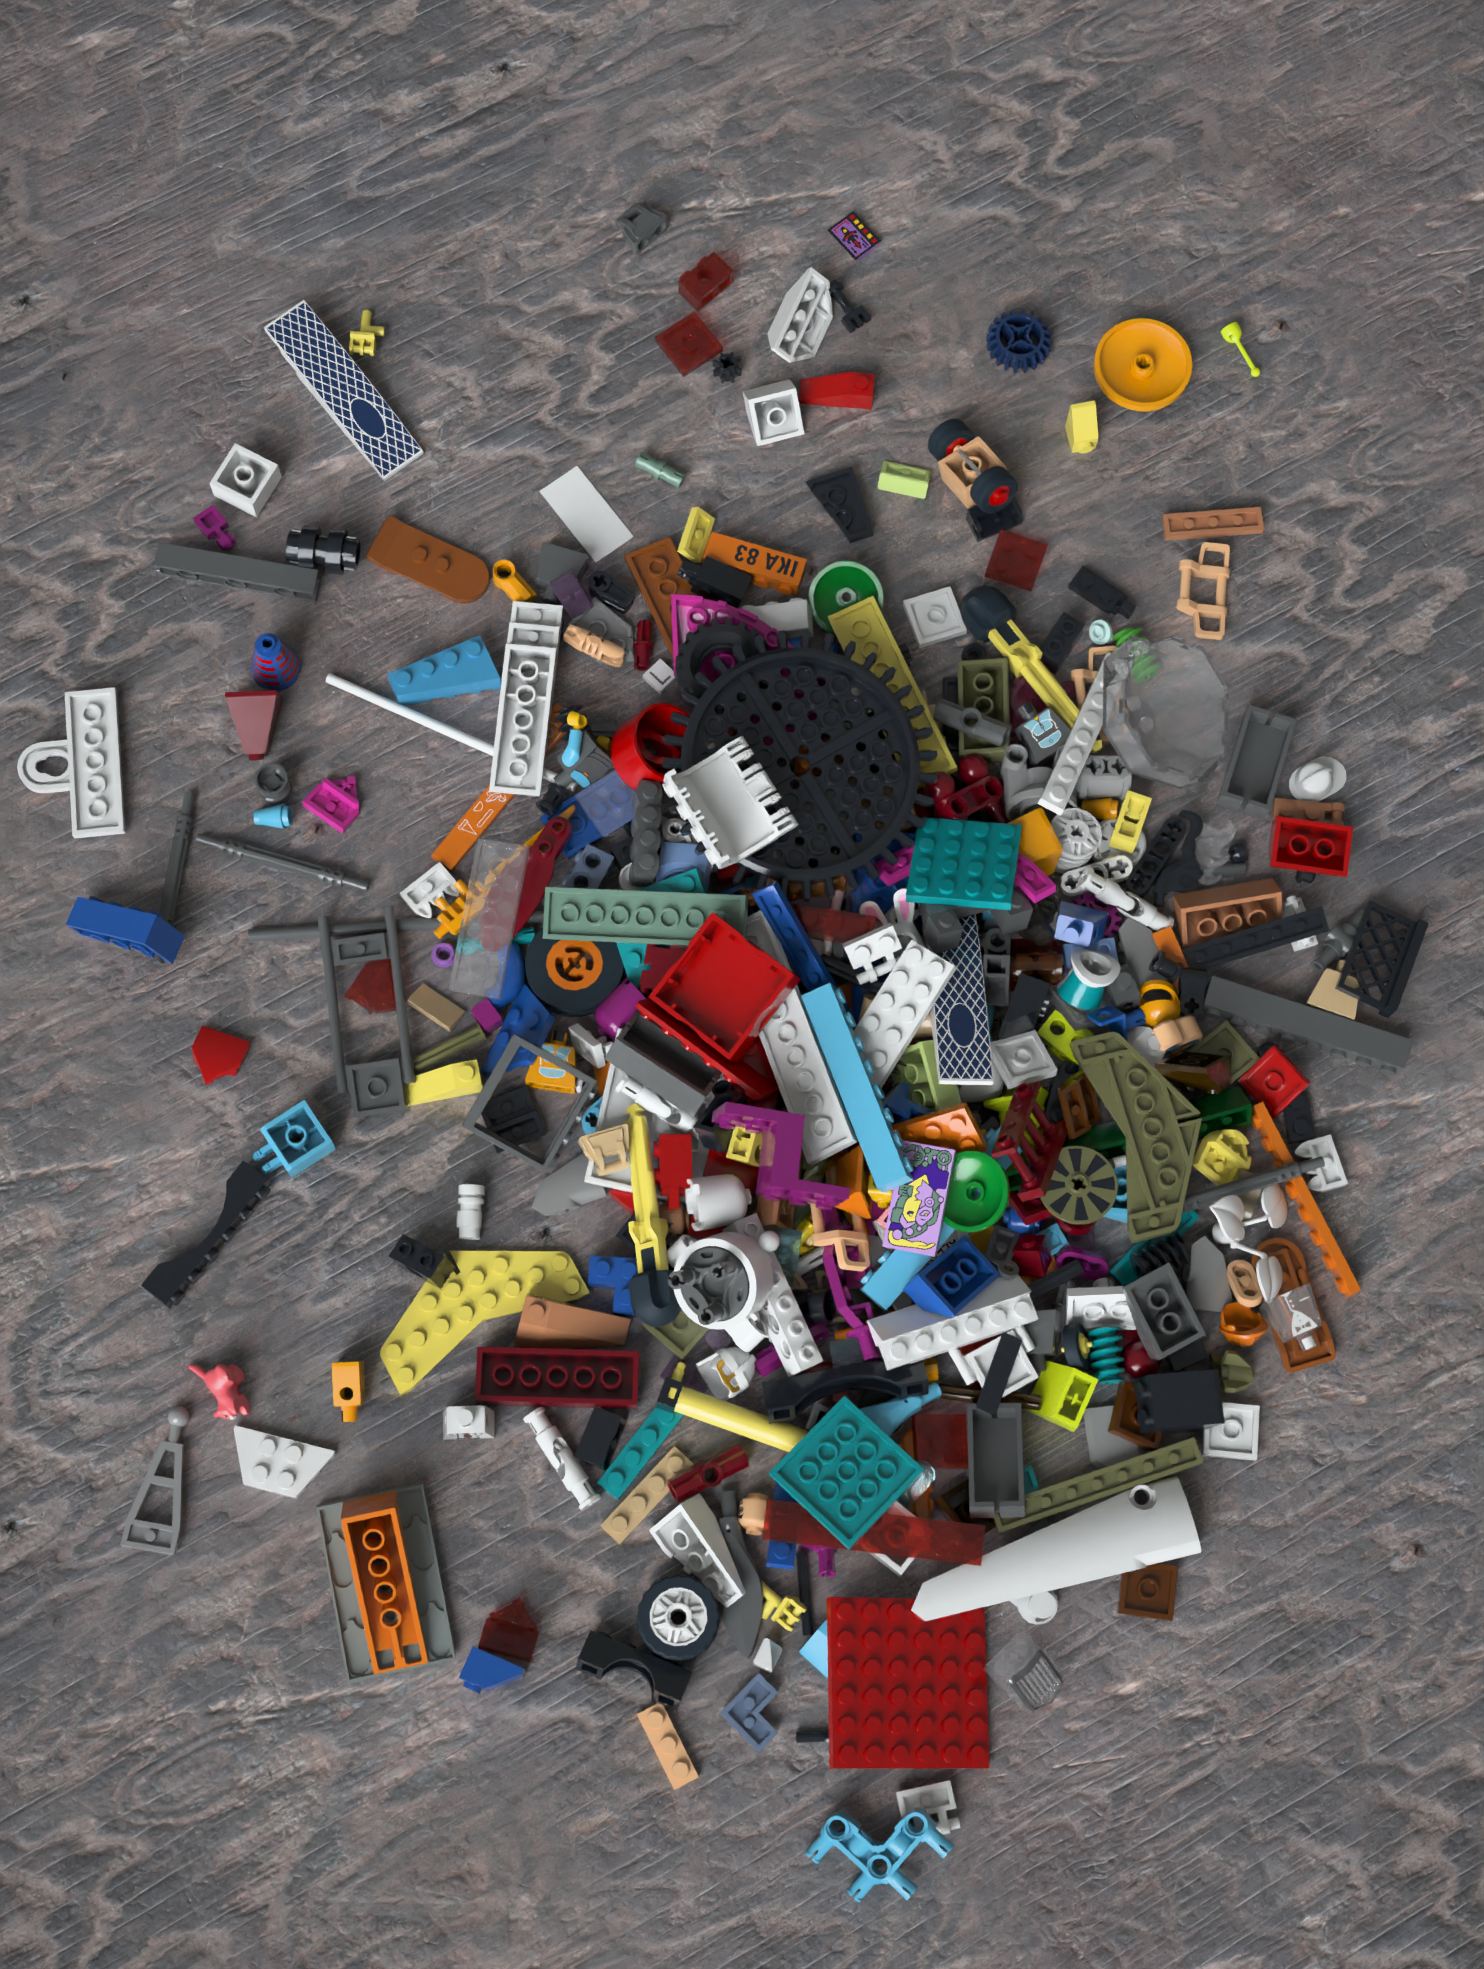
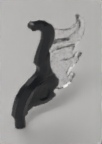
[1152,810,1235,907]

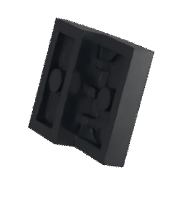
[481,1085,546,1154]

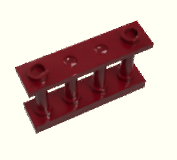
[991,1081,1067,1202]

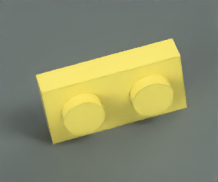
[677,507,715,563]

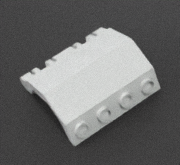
[662,736,798,869]

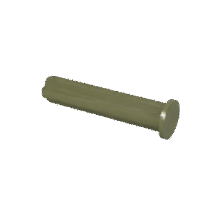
[412,1022,487,1071]

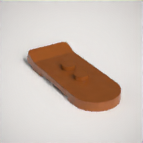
[366,516,489,604]
[1250,1238,1336,1372]

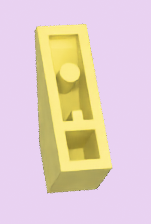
[403,1059,483,1106]

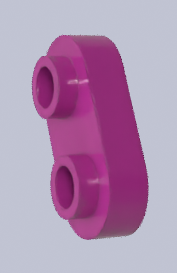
[1056,1246,1109,1280]

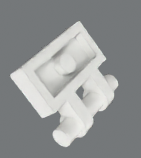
[843,922,902,985]
[896,1780,960,1835]

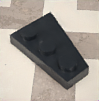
[805,467,874,543]

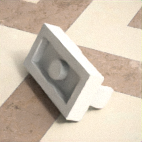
[568,1023,613,1069]

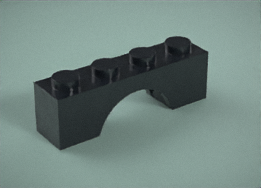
[575,1630,692,1711]

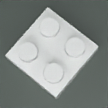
[903,586,967,648]
[990,1030,1058,1089]
[1202,1402,1260,1461]

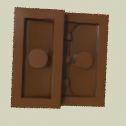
[1057,1070,1102,1140]

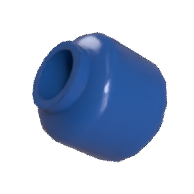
[1003,1206,1044,1236]

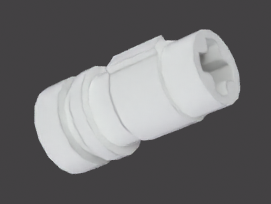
[456,1184,485,1240]

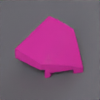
[302,776,359,834]

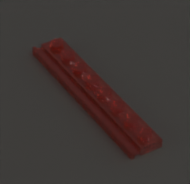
[762,1499,985,1566]

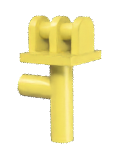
[349,310,385,356]
[761,1580,807,1631]

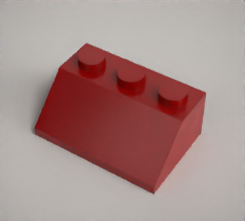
[1269,816,1353,878]

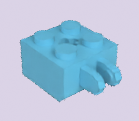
[252,1100,336,1178]

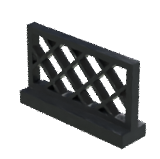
[1335,900,1429,1018]

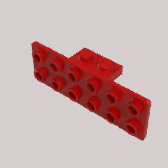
[635,998,779,1100]

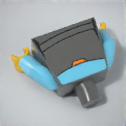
[554,711,614,789]

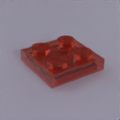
[655,311,723,377]
[985,530,1048,592]
[911,1414,968,1470]

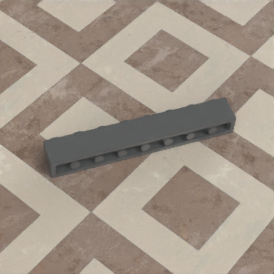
[1202,975,1412,1075]

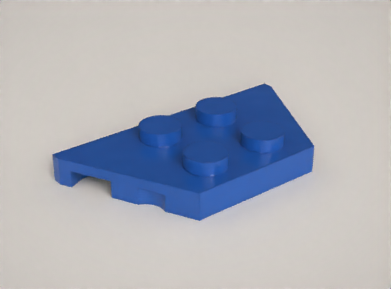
[480,984,555,1077]

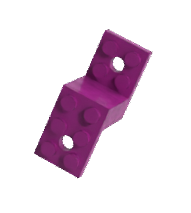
[712,1102,850,1210]

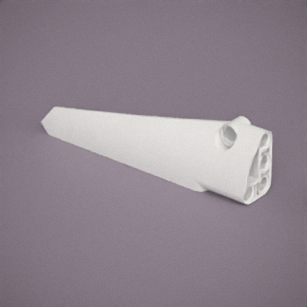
[911,1476,1201,1621]

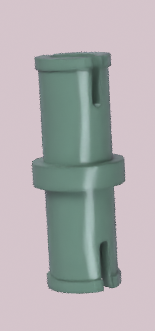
[635,452,686,488]

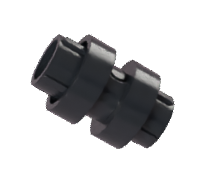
[286,525,361,575]

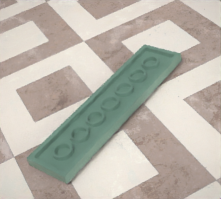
[543,887,749,946]

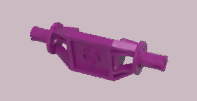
[822,1207,880,1361]

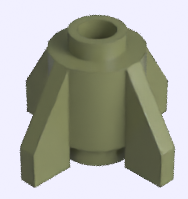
[1208,1350,1255,1395]

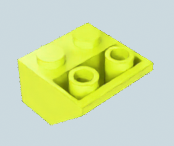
[1024,1361,1098,1432]

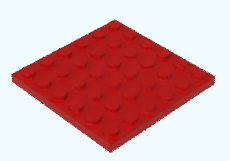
[827,1597,989,1769]

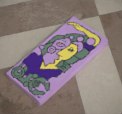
[882,1140,956,1257]

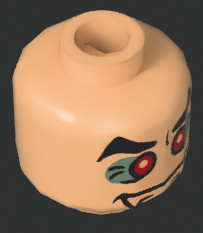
[738,1493,773,1536]

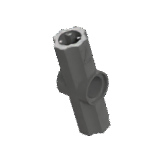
[933,699,1012,747]

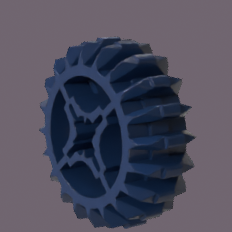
[986,308,1052,374]

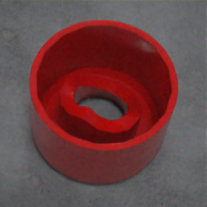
[610,703,690,792]

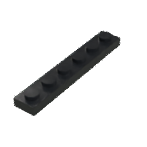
[1181,906,1330,969]

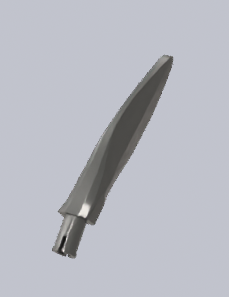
[716,1491,763,1658]

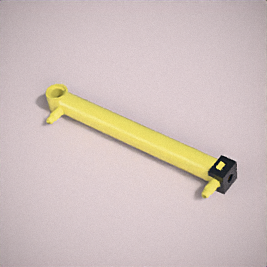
[655,1362,809,1452]

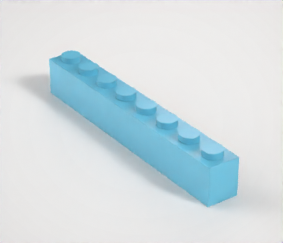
[801,983,914,1193]
[859,1126,1022,1311]

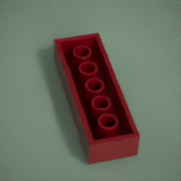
[475,1347,640,1410]

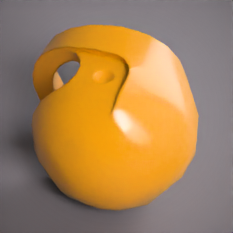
[1138,980,1181,1029]

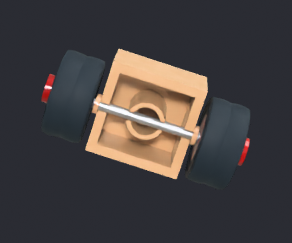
[928,419,1018,513]

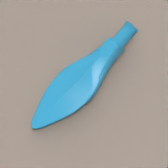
[859,1381,942,1437]

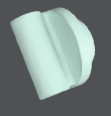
[1089,618,1114,645]

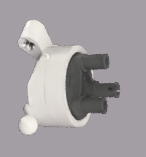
[667,1231,780,1352]

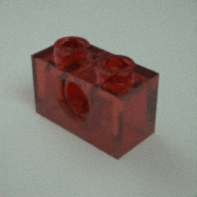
[678,252,734,312]

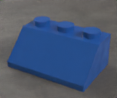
[903,1235,1001,1318]

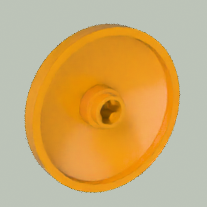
[1093,318,1192,411]

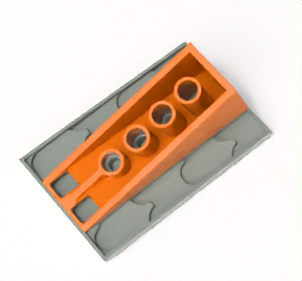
[316,1482,456,1683]

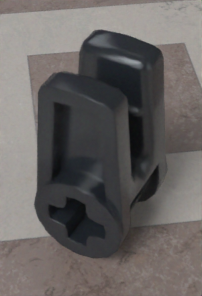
[589,571,634,614]

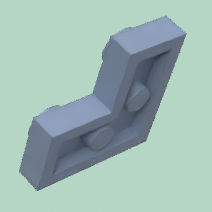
[720,1673,778,1753]

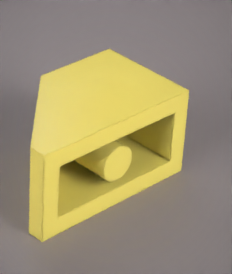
[1065,400,1098,453]

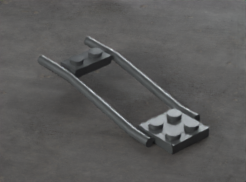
[317,906,415,1118]

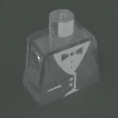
[1259,1283,1322,1352]

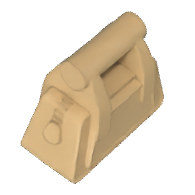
[578,1124,630,1176]

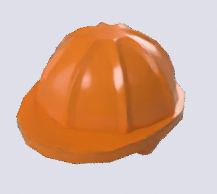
[1219,1302,1269,1347]

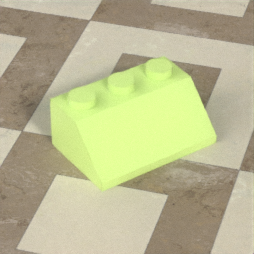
[892,1040,962,1112]

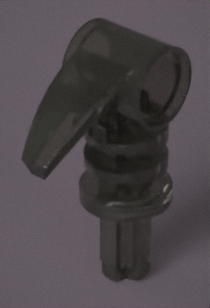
[1016,874,1062,946]

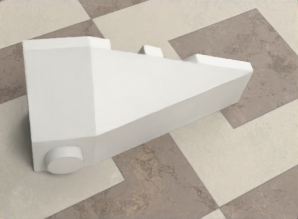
[649,1493,746,1608]

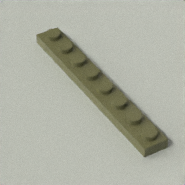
[993,1437,1204,1533]

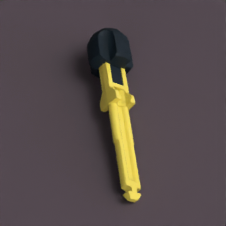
[961,585,1102,754]
[625,1103,681,1327]

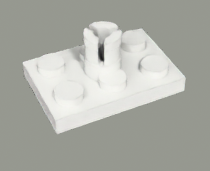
[1065,1278,1136,1332]

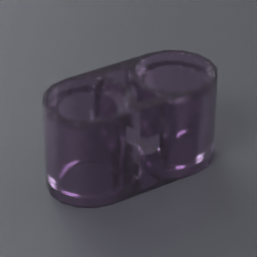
[550,570,594,619]

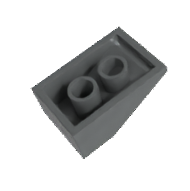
[1122,1262,1206,1360]

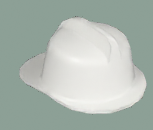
[1289,756,1346,802]

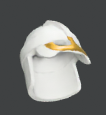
[696,1347,756,1401]

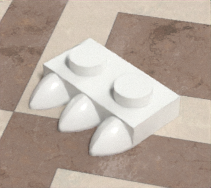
[399,862,459,918]
[1295,1134,1348,1193]

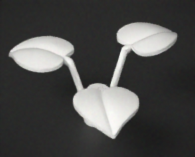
[1209,1184,1288,1304]

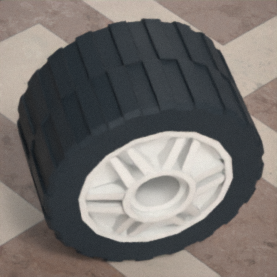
[637,1575,720,1662]

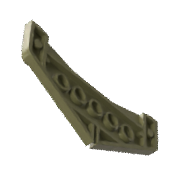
[1070,1032,1202,1243]

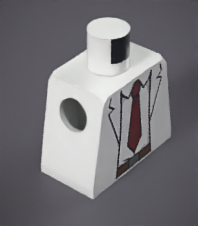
[443,1405,495,1440]

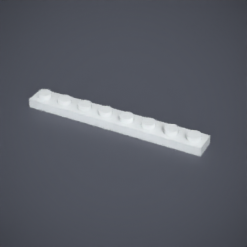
[1038,652,1130,816]

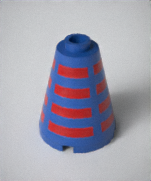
[250,633,301,691]

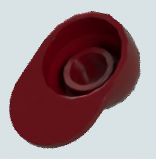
[1115,1330,1161,1380]

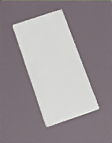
[539,466,634,562]

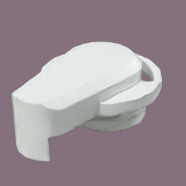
[1010,1590,1058,1625]

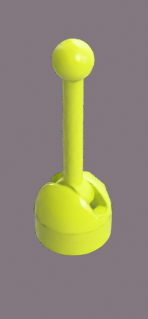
[1220,322,1260,377]

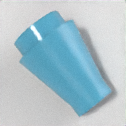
[254,803,293,829]

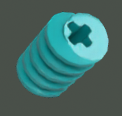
[1088,1327,1126,1385]

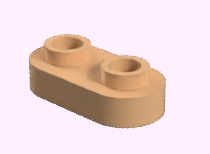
[1227,1260,1263,1307]

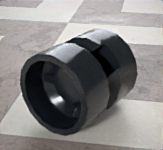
[792,1289,836,1323]

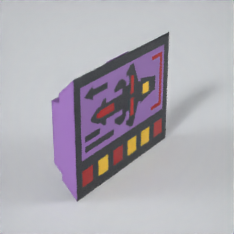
[828,211,881,260]

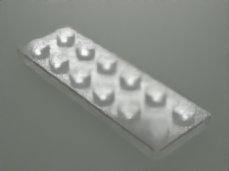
[448,838,530,1000]

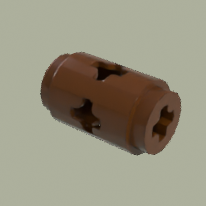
[1010,952,1065,983]

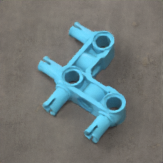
[805,1807,955,1903]

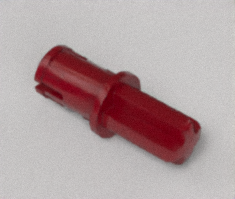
[633,620,653,671]

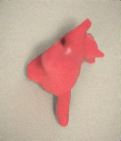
[188,1364,250,1420]

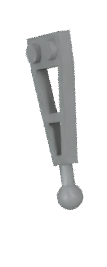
[121,1406,190,1556]

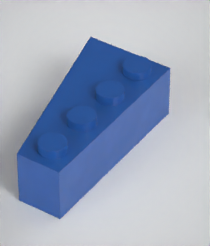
[66,896,185,964]

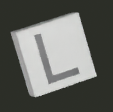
[643,659,676,695]

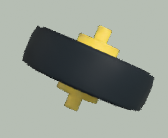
[1061,1323,1093,1371]

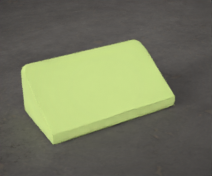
[878,461,931,499]

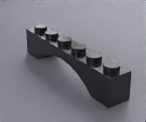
[141,1160,271,1309]
[762,1358,929,1424]

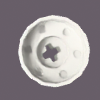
[1050,808,1102,874]

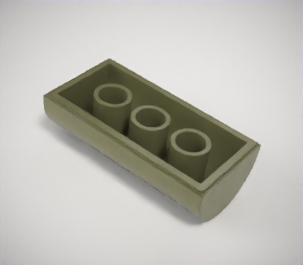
[958,657,1010,764]

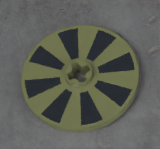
[1040,1146,1118,1224]

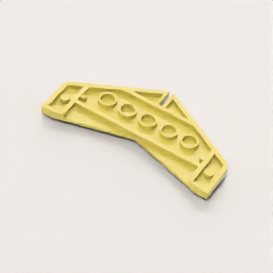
[380,1251,590,1396]

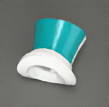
[1057,949,1120,1010]

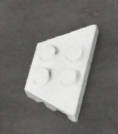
[234,1425,336,1499]

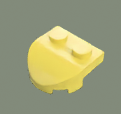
[1192,1129,1252,1186]

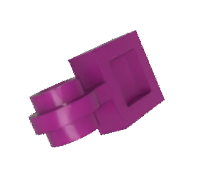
[193,505,236,551]

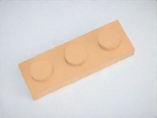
[637,1703,699,1790]

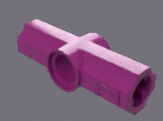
[754,1321,831,1378]

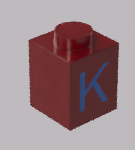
[1013,1234,1052,1277]

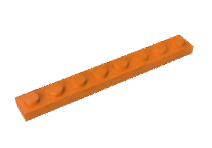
[1252,1102,1361,1299]

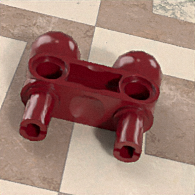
[923,754,1011,824]

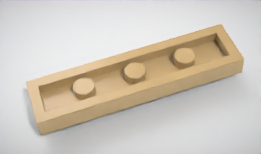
[600,1446,694,1545]

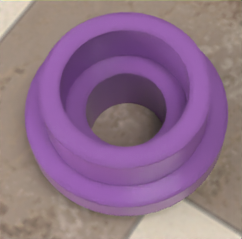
[431,942,457,968]

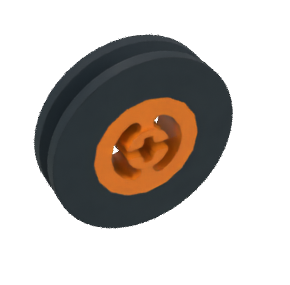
[525,928,624,1017]

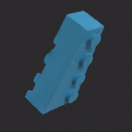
[387,635,501,706]

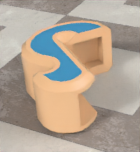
[1152,1015,1203,1055]

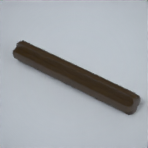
[938,1383,1042,1410]

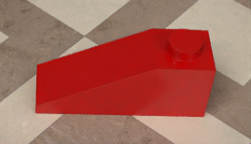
[798,372,874,410]

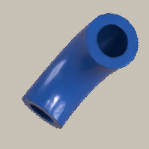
[484,943,526,1011]

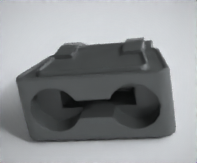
[615,203,668,255]

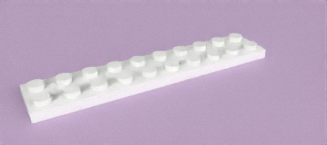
[746,910,858,1165]

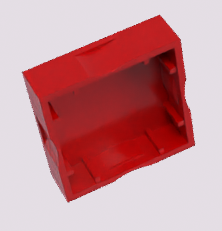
[648,912,801,1064]

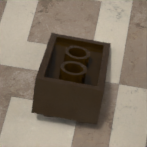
[1155,1051,1231,1094]

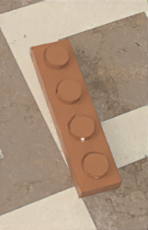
[1162,507,1264,541]

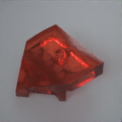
[344,959,396,1015]
[478,1597,539,1662]

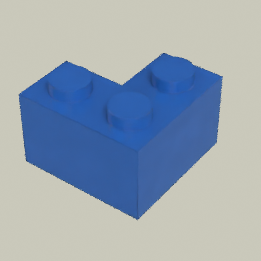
[588,1255,638,1317]

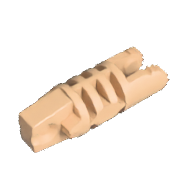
[563,624,625,668]

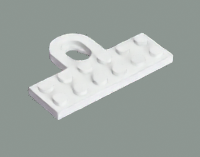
[17,687,125,839]

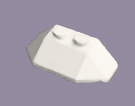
[767,267,833,363]

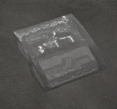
[574,770,635,838]

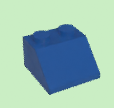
[459,1646,526,1694]

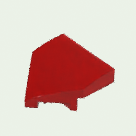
[192,1026,251,1085]

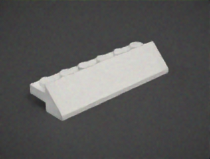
[867,1275,1038,1371]

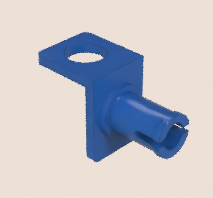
[1087,1005,1146,1042]

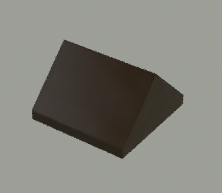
[934,1479,996,1548]

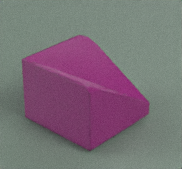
[471,999,503,1035]

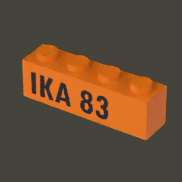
[703,532,807,595]

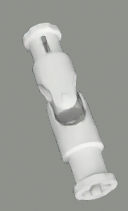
[1077,867,1175,931]
[615,1074,703,1145]
[523,1407,601,1510]

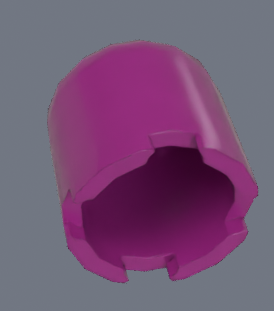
[594,978,646,1041]

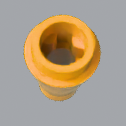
[1081,797,1119,820]

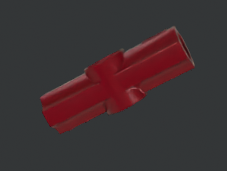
[667,1444,749,1502]

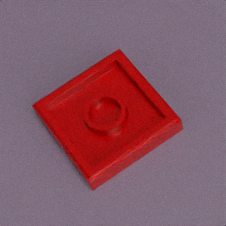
[1238,1045,1311,1119]

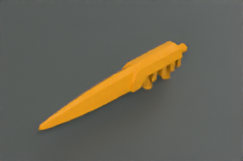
[433,805,575,939]

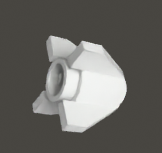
[659,816,689,851]

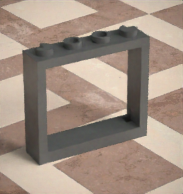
[462,1032,599,1172]

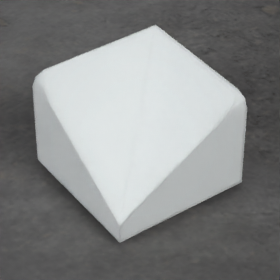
[753,1638,782,1674]

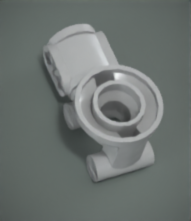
[999,744,1132,823]

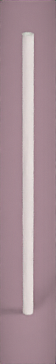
[326,673,577,792]

